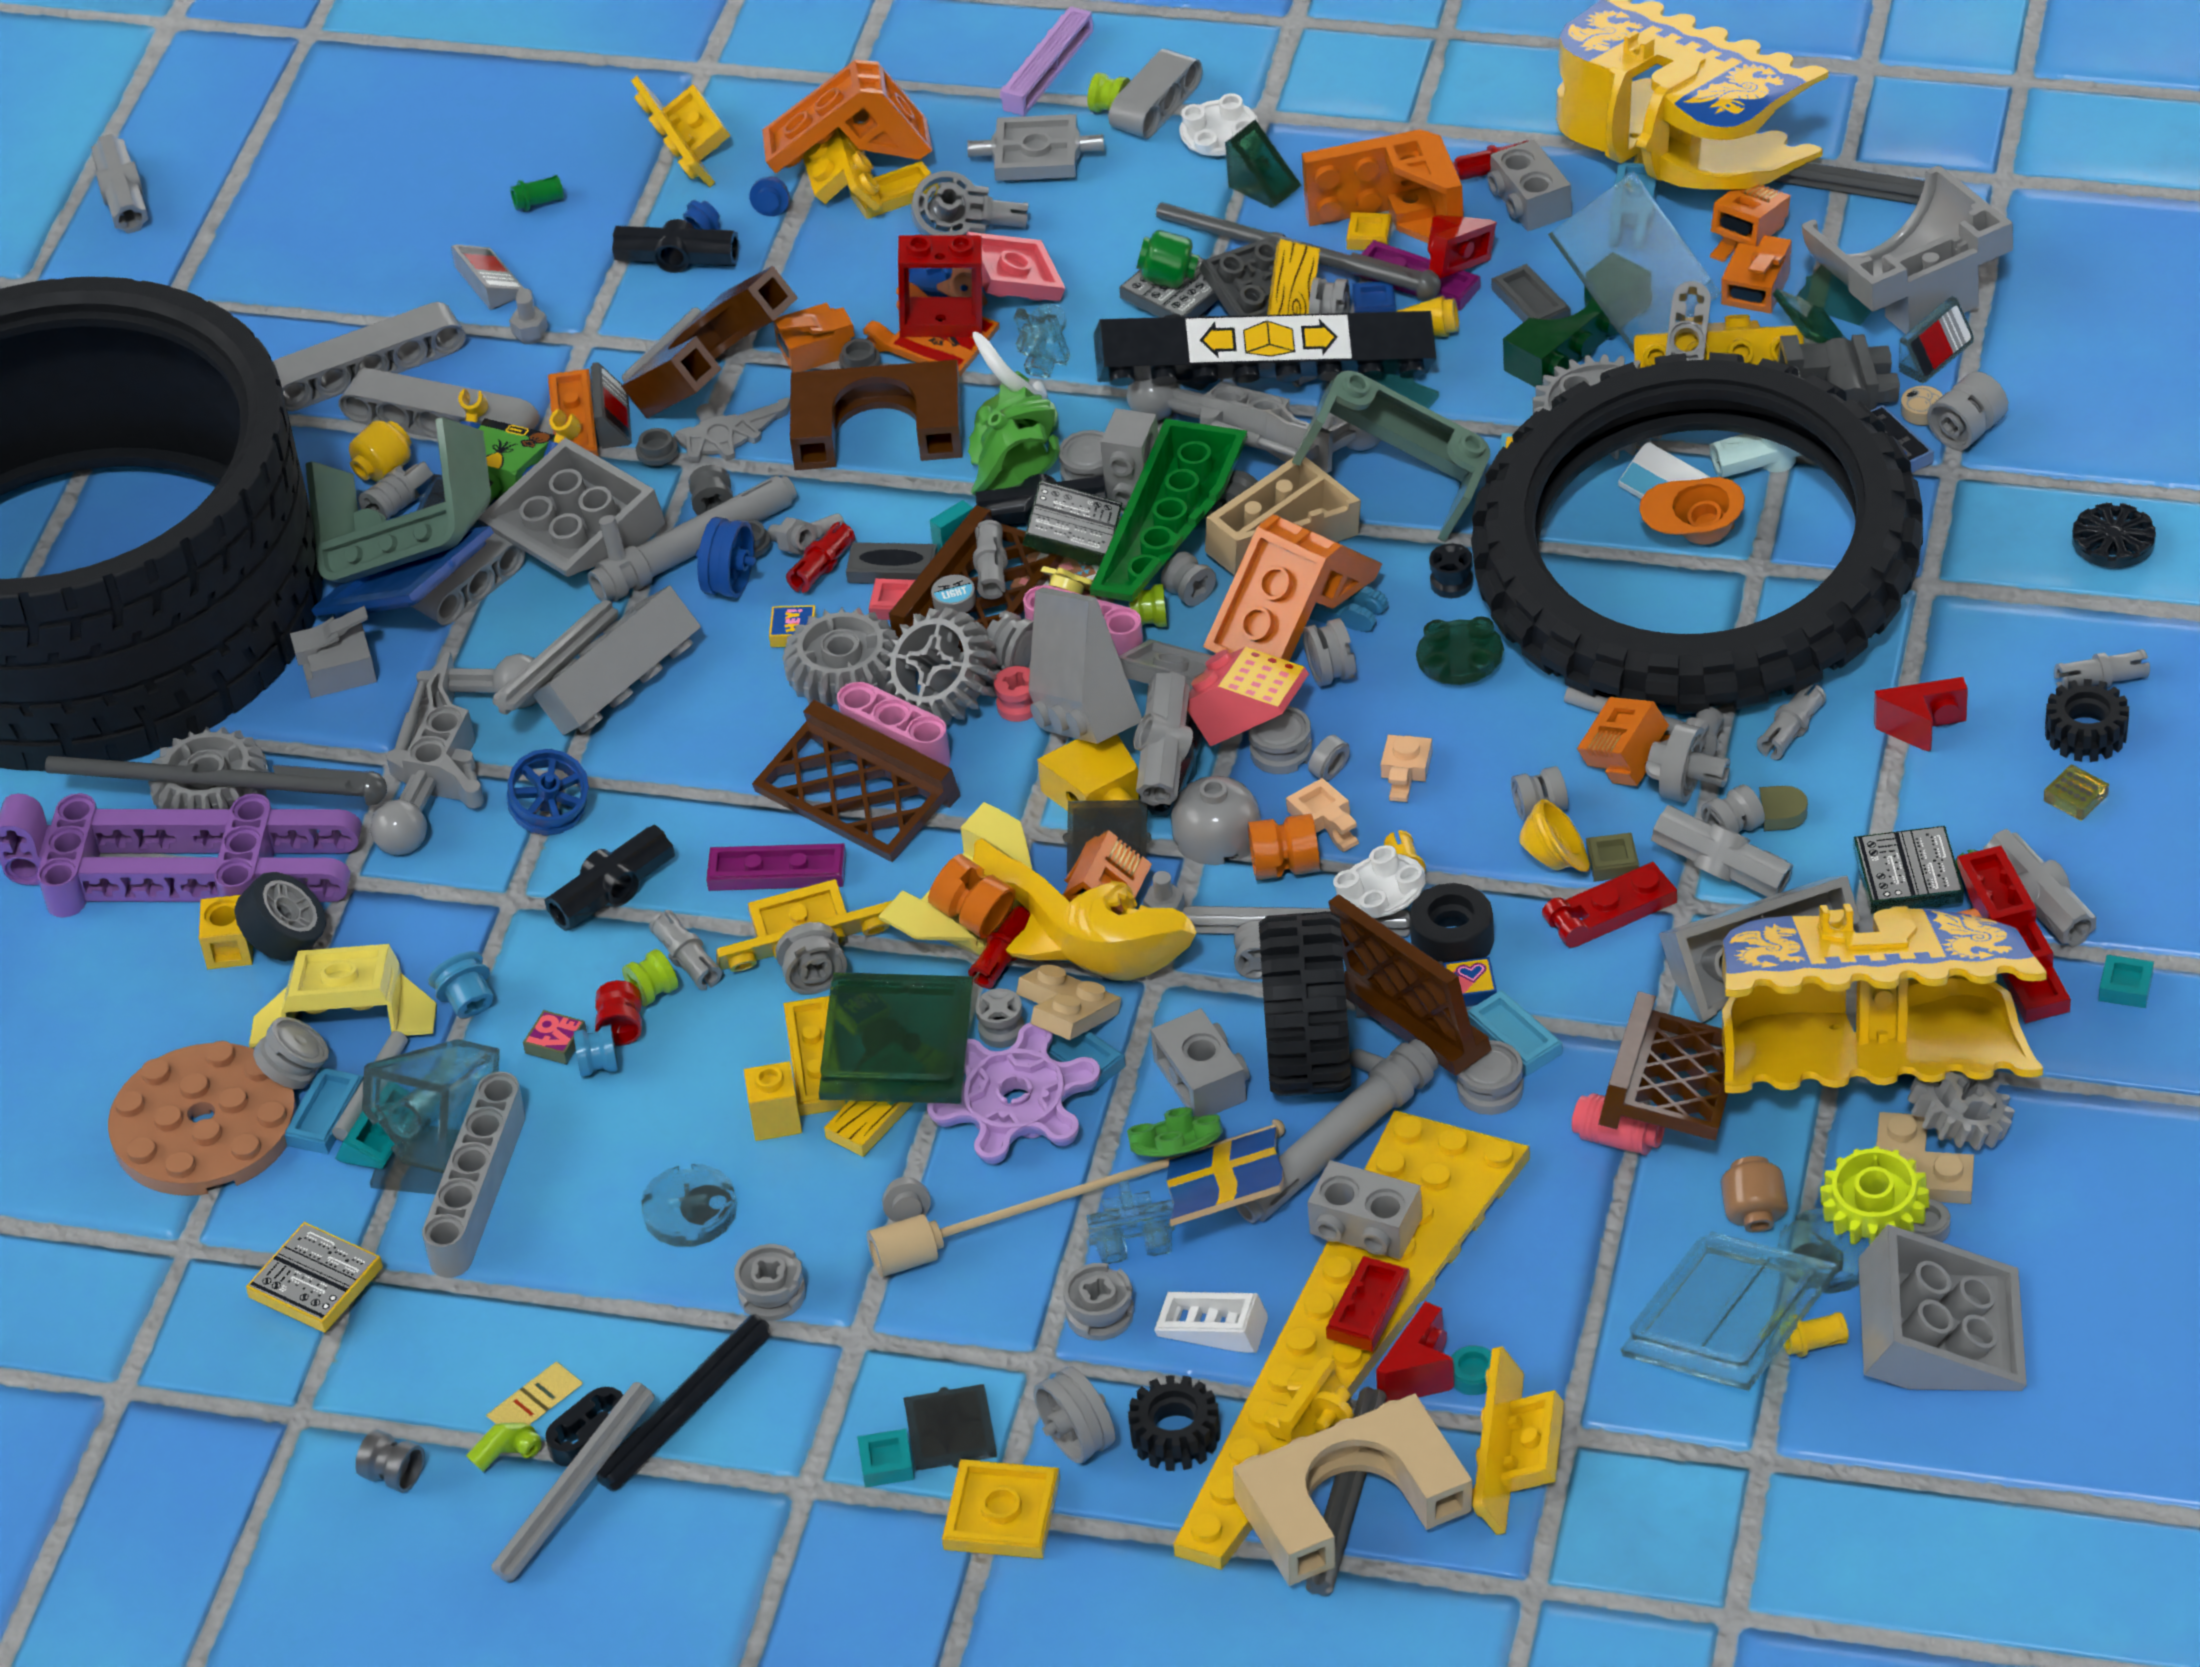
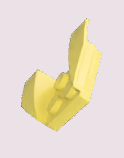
[878,802,1032,956]
[249,944,437,1048]

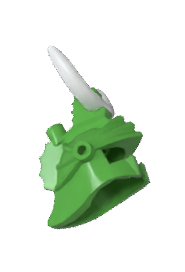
[968,332,1060,495]

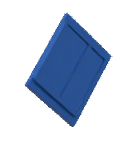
[311,526,494,617]

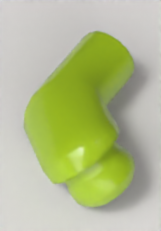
[466,1423,542,1472]

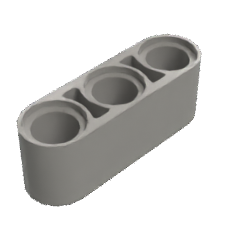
[1109,49,1202,138]
[411,533,525,626]

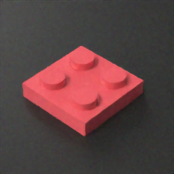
[967,232,1065,301]

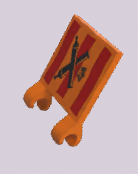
[863,282,999,378]

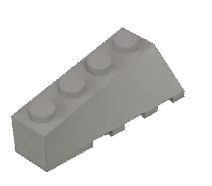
[533,585,701,735]
[1659,876,1861,1023]

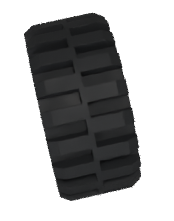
[1259,911,1351,1096]

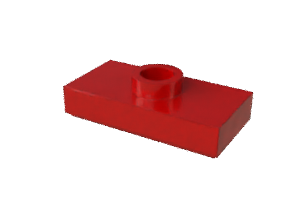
[1326,1256,1410,1352]

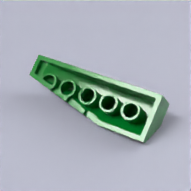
[1090,418,1248,602]

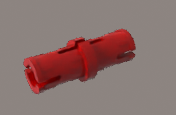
[786,522,855,593]

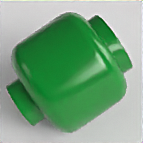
[1136,230,1199,289]

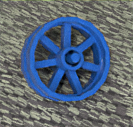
[696,517,756,598]
[506,749,589,836]

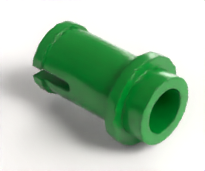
[510,175,564,212]

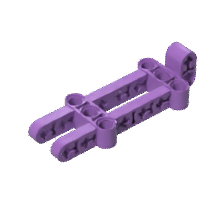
[0,793,362,918]

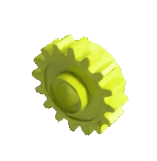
[1820,1146,1929,1245]

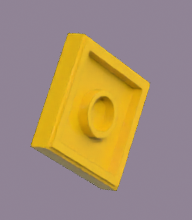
[942,1459,1060,1559]

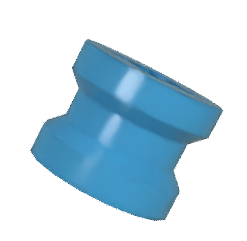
[574,1025,618,1077]

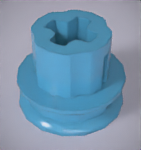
[428,951,494,1019]

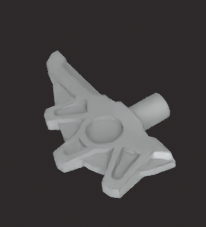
[673,397,790,462]

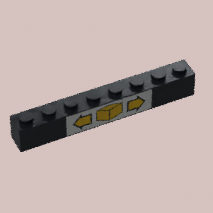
[1093,311,1436,386]

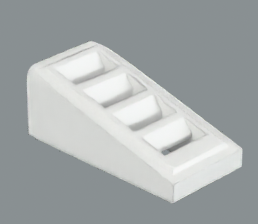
[1154,1292,1268,1353]

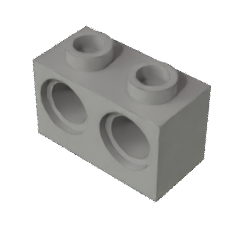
[1487,139,1572,231]
[1100,408,1158,508]
[1307,1160,1422,1260]

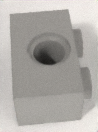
[1151,1008,1250,1116]

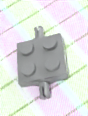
[967,114,1104,181]

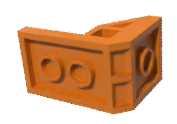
[762,59,932,173]
[1302,129,1463,243]
[1203,514,1383,661]

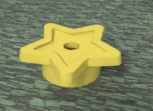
[1041,566,1093,594]

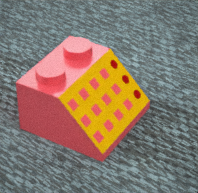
[1187,647,1309,747]

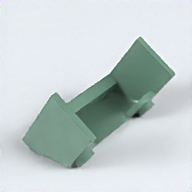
[1292,371,1490,542]
[305,417,491,583]

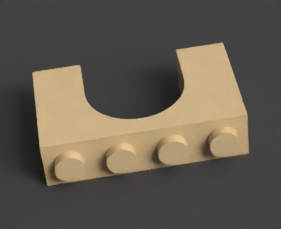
[1233,1394,1472,1586]

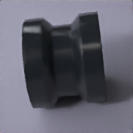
[1429,543,1474,599]

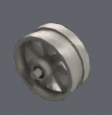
[1033,1367,1115,1463]

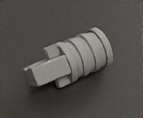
[359,461,433,520]

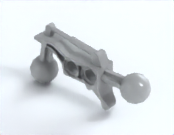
[1126,378,1381,473]
[370,652,537,856]

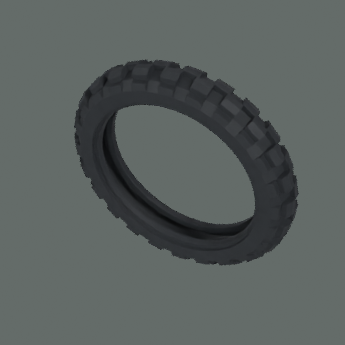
[1471,352,1923,714]

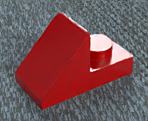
[1427,215,1497,278]
[1874,677,1968,752]
[1376,1301,1454,1402]

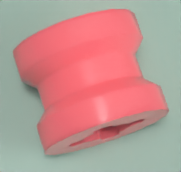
[993,666,1033,722]

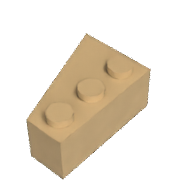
[1205,456,1361,576]

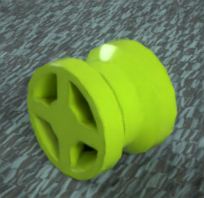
[1087,72,1130,113]
[1129,584,1167,627]
[622,949,678,1006]

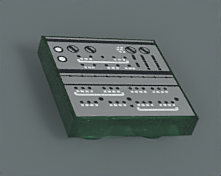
[1022,480,1123,566]
[1853,826,1964,914]

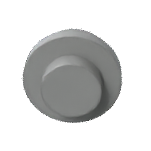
[882,1177,931,1222]

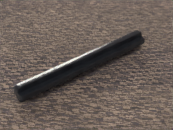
[597,1314,771,1491]

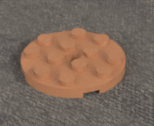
[108,1041,297,1196]

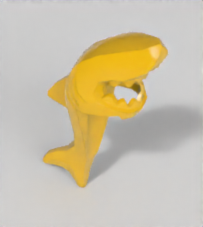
[973,838,1196,981]

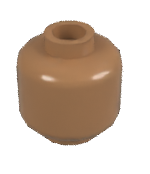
[1720,1156,1788,1232]

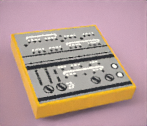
[246,1222,383,1333]

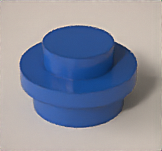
[749,177,790,216]
[683,200,720,230]

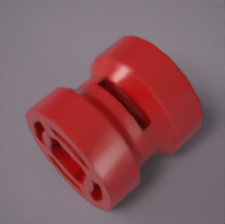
[595,980,642,1046]

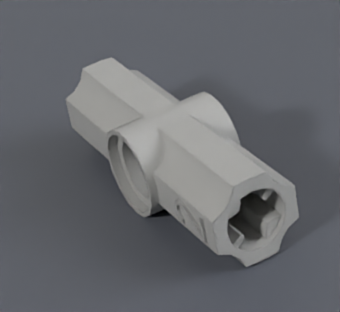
[91,134,148,234]
[1133,672,1193,806]
[1651,805,1794,897]
[1983,829,2096,947]

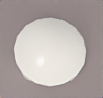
[1179,93,1259,156]
[1333,845,1426,919]

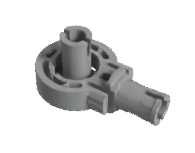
[911,171,1028,235]
[1645,707,1731,803]

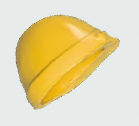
[1519,799,1590,872]

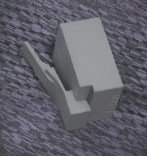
[290,606,377,698]

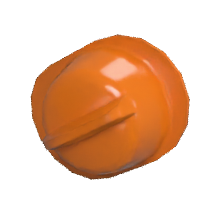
[1639,477,1745,545]

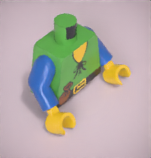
[458,389,581,506]

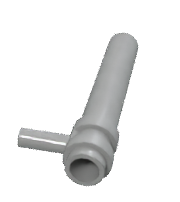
[588,476,797,601]
[1236,1039,1438,1223]

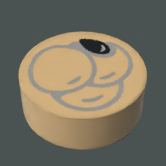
[1901,386,1943,425]

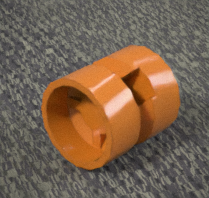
[1248,813,1320,880]
[928,854,1015,939]

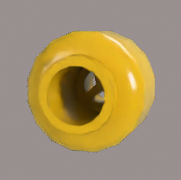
[349,420,411,482]

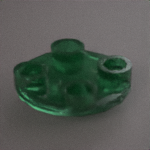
[1416,616,1504,685]

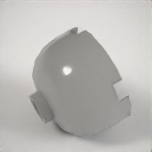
[1171,775,1261,865]

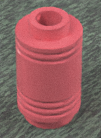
[1572,1093,1665,1155]

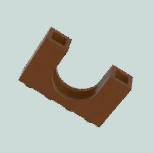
[621,265,798,418]
[790,360,963,470]

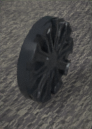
[2072,503,2156,568]

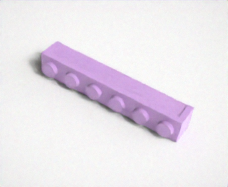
[1000,6,1093,116]

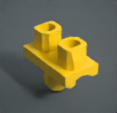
[1264,1357,1354,1444]

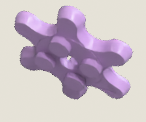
[927,1022,1100,1164]

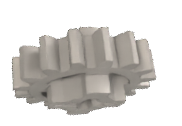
[1908,1071,2015,1150]

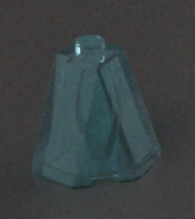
[362,1039,500,1173]

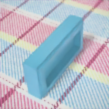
[1467,990,1563,1077]

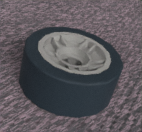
[234,872,326,961]

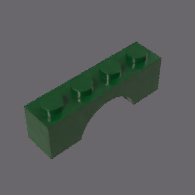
[1503,253,1651,388]

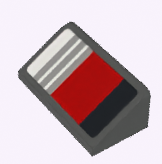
[590,362,632,449]

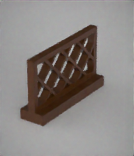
[889,505,1068,652]
[752,699,961,862]
[1328,894,1492,1076]
[1598,991,1729,1141]

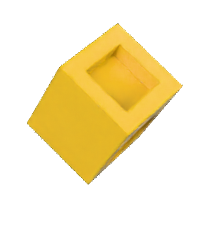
[199,895,253,970]
[743,1061,802,1141]

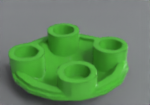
[1127,1107,1223,1158]

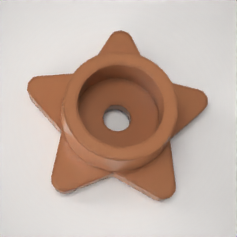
[936,268,988,306]

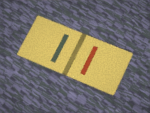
[486,1361,583,1425]

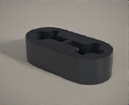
[545,1387,623,1467]

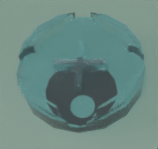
[641,1164,738,1247]
[1777,1208,1869,1294]

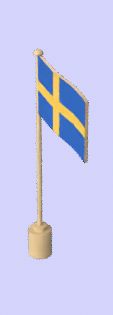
[867,1119,1285,1277]

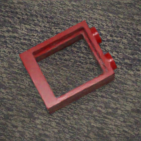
[898,235,982,337]

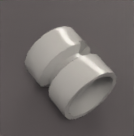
[1927,371,2008,450]

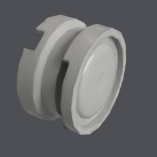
[1309,278,1350,314]
[1059,430,1105,485]
[986,610,1033,670]
[1303,618,1356,686]
[1249,706,1312,774]
[775,922,847,994]
[253,1017,329,1089]
[1457,1040,1524,1115]
[734,1244,806,1321]
[1063,1263,1134,1341]

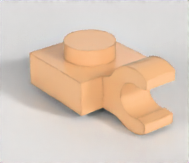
[1380,735,1433,802]
[1286,778,1359,852]

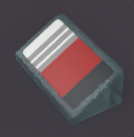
[1899,296,1974,383]

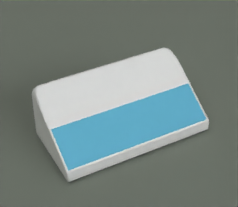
[1618,442,1711,499]

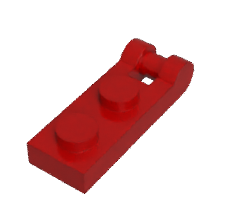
[1542,862,1677,948]

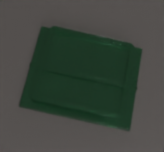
[819,972,973,1104]

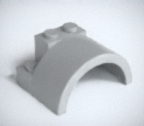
[1802,166,2013,337]

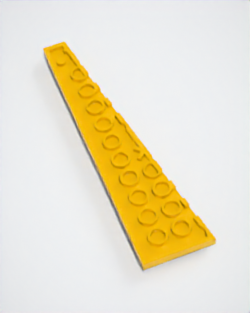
[1173,1110,1530,1570]

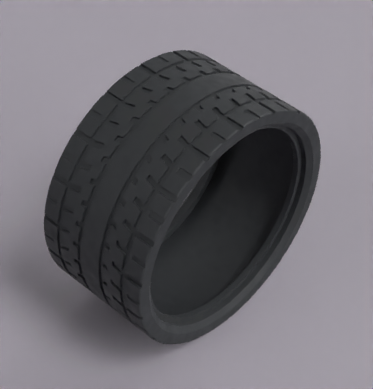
[0,277,323,771]

